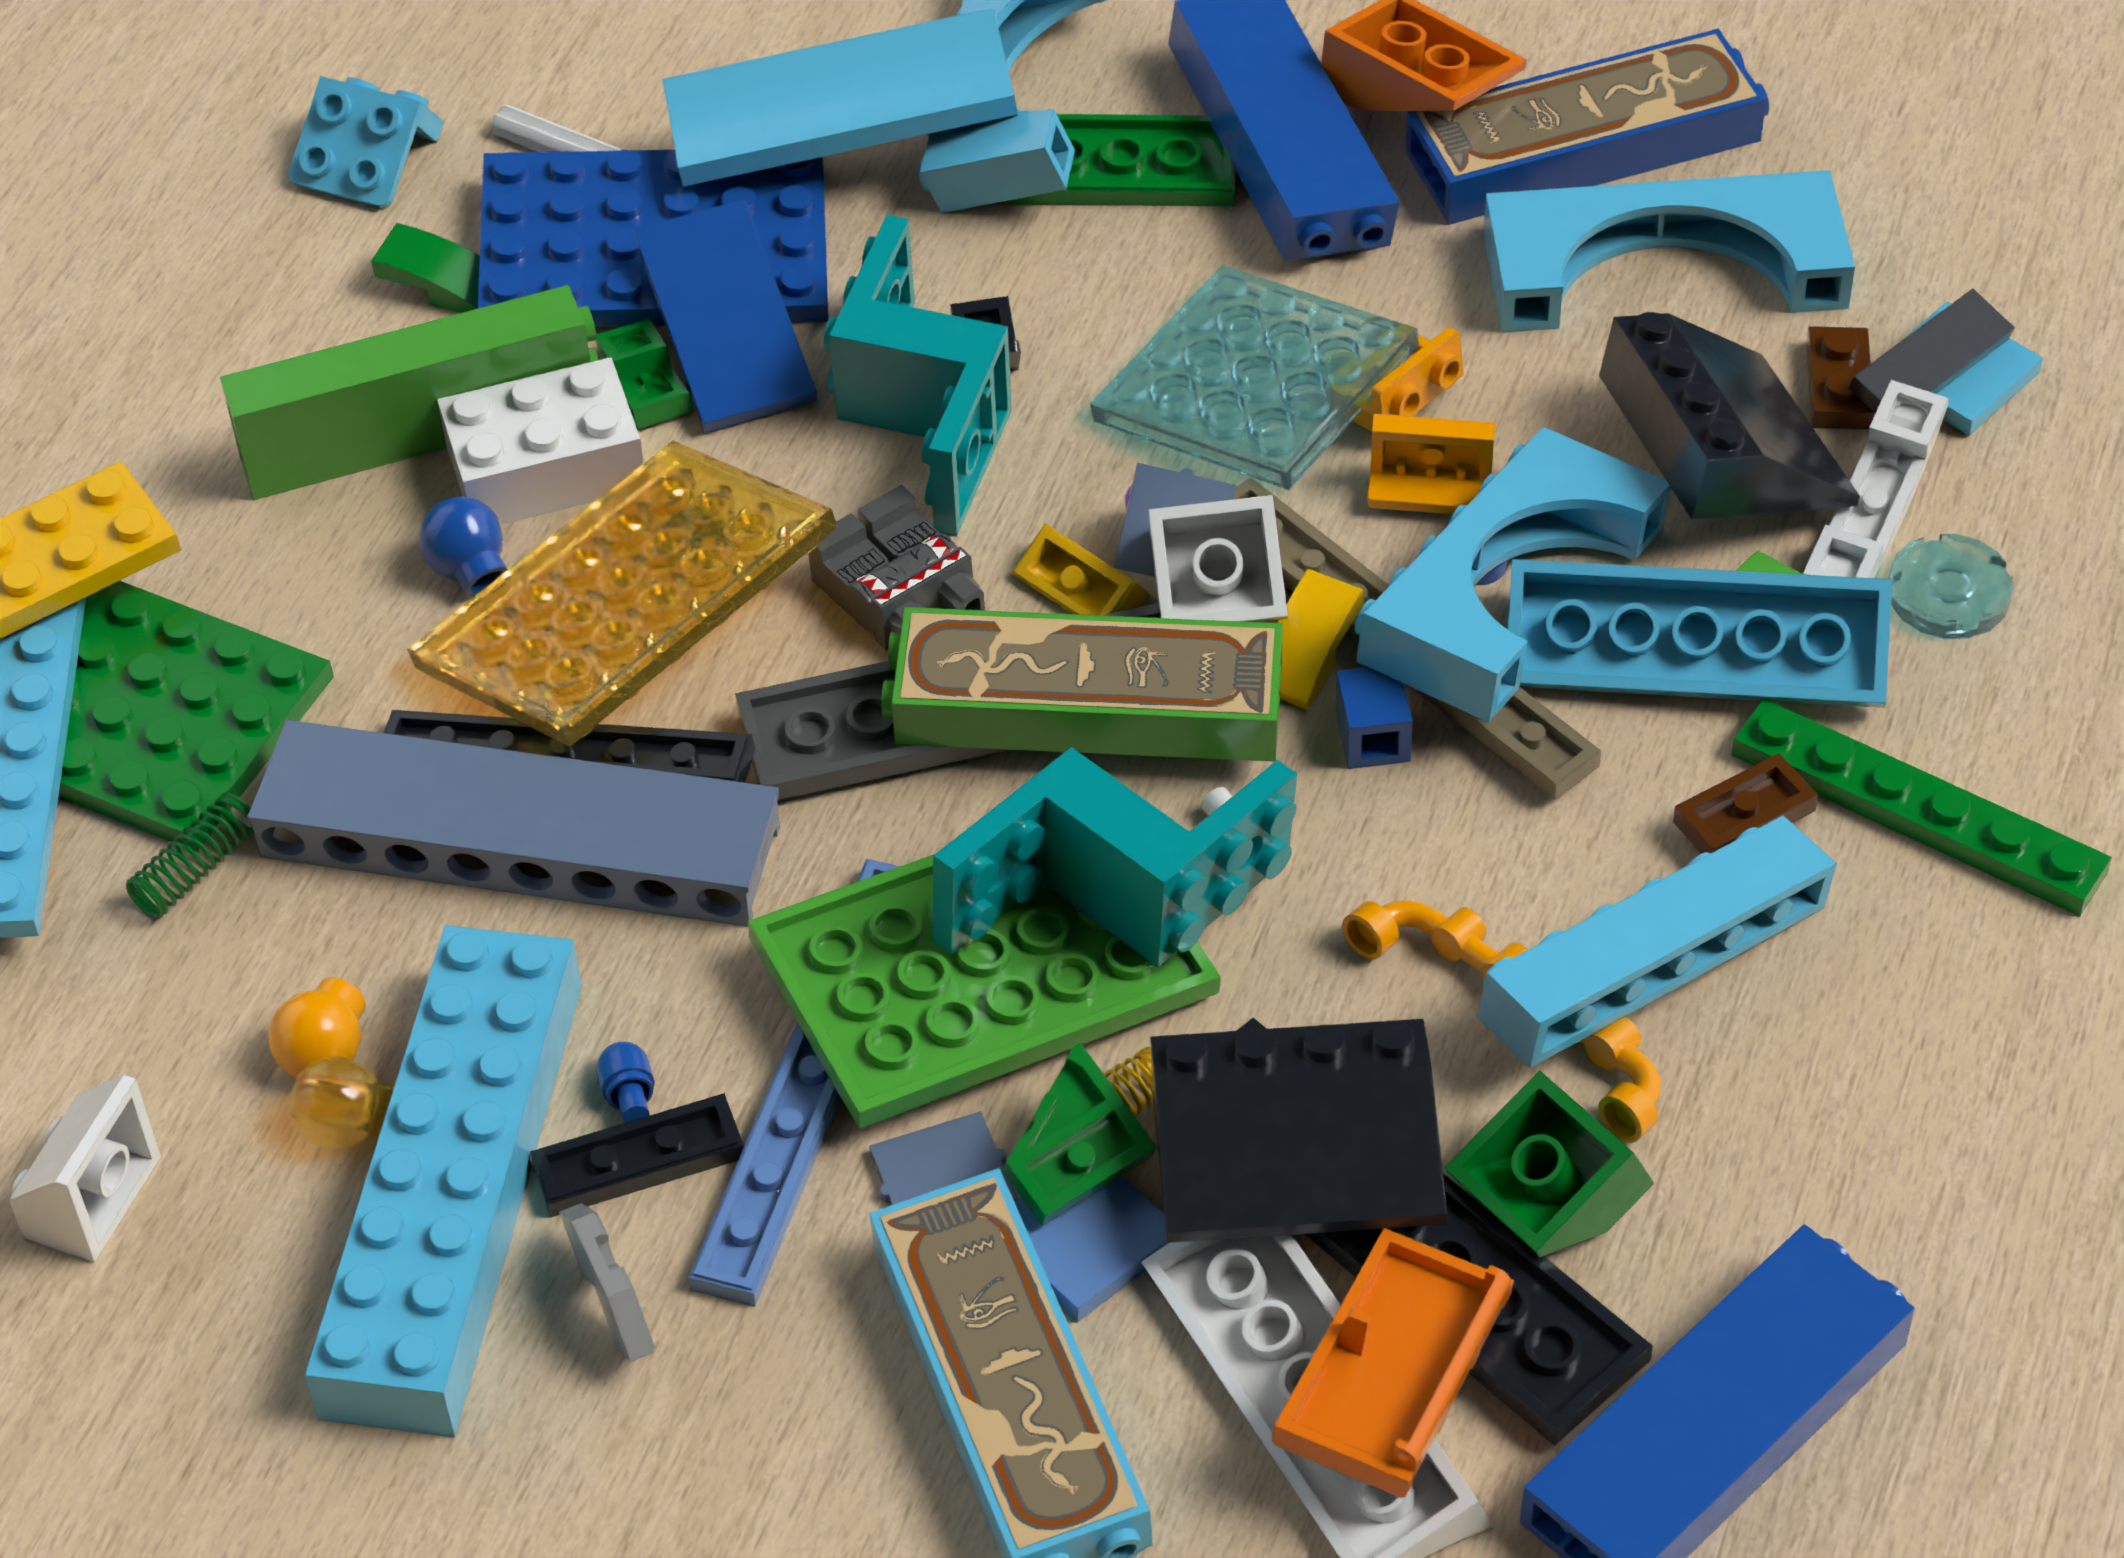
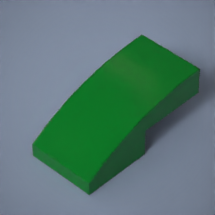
[371,223,480,313]
[595,318,693,430]

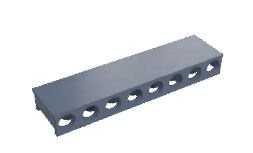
[247,720,780,927]

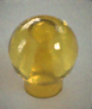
[289,1056,395,1149]

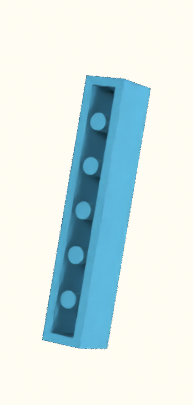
[1477,815,1837,1069]

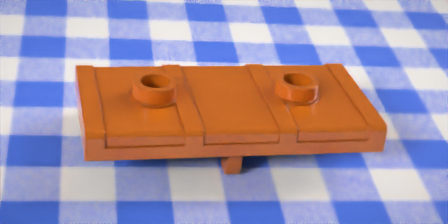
[1272,1228,1514,1498]

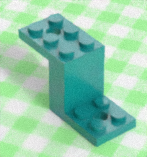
[823,215,1012,536]
[932,747,1297,967]

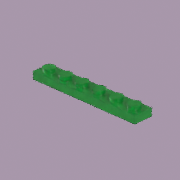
[1731,698,2112,916]

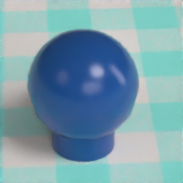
[418,496,509,597]

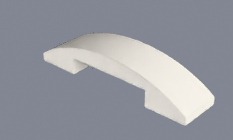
[1803,380,1949,578]

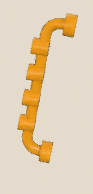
[1342,900,1661,1142]

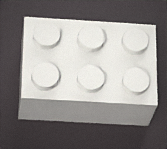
[437,357,647,525]

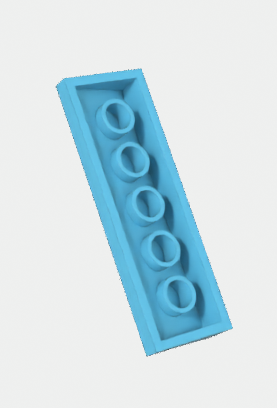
[662,8,1018,187]
[1508,559,1893,708]

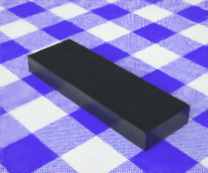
[1848,288,2015,414]
[530,1093,744,1218]

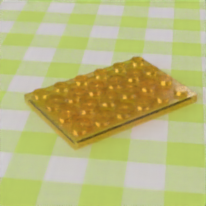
[407,441,838,747]

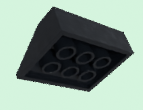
[1599,312,1860,520]
[1150,1019,1447,1243]

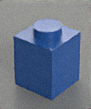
[1336,666,1413,769]

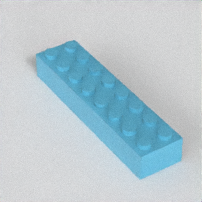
[305,925,582,1437]

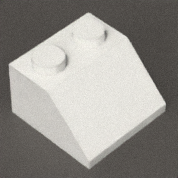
[1149,495,1288,622]
[9,1075,161,1263]

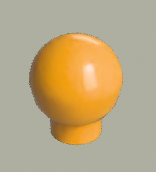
[268,977,366,1082]

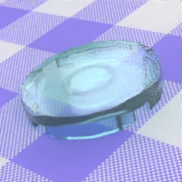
[1888,534,2014,639]

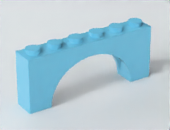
[918,0,1108,213]
[1483,170,1855,333]
[1355,427,1671,723]

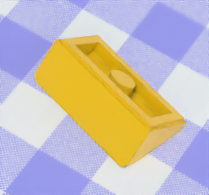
[1011,523,1150,615]

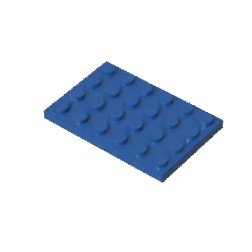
[478,150,828,327]

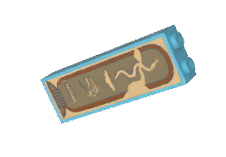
[869,1168,1153,1558]

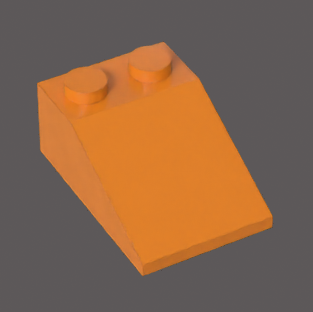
[1321,0,1527,111]

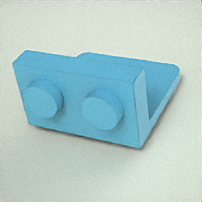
[288,76,444,208]

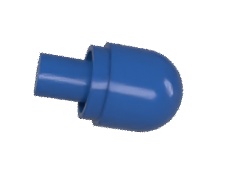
[596,1041,655,1123]

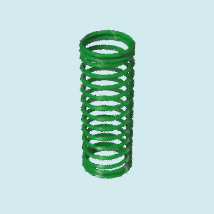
[126,792,254,918]

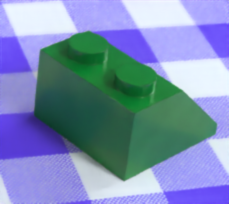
[1444,1070,1655,1257]

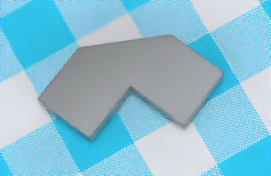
[559,1203,655,1362]

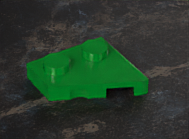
[1003,1043,1157,1226]

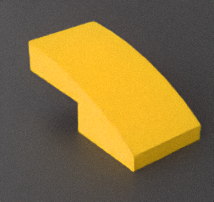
[1277,569,1364,710]

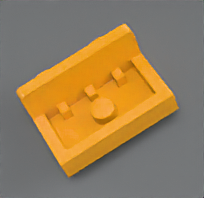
[1330,327,1464,431]
[1367,414,1496,514]

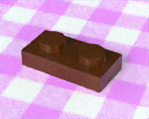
[1806,326,1874,429]
[1673,753,1818,854]

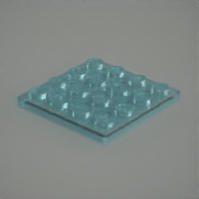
[1090,265,1419,490]

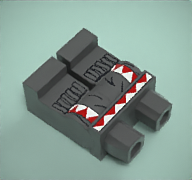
[806,485,985,650]

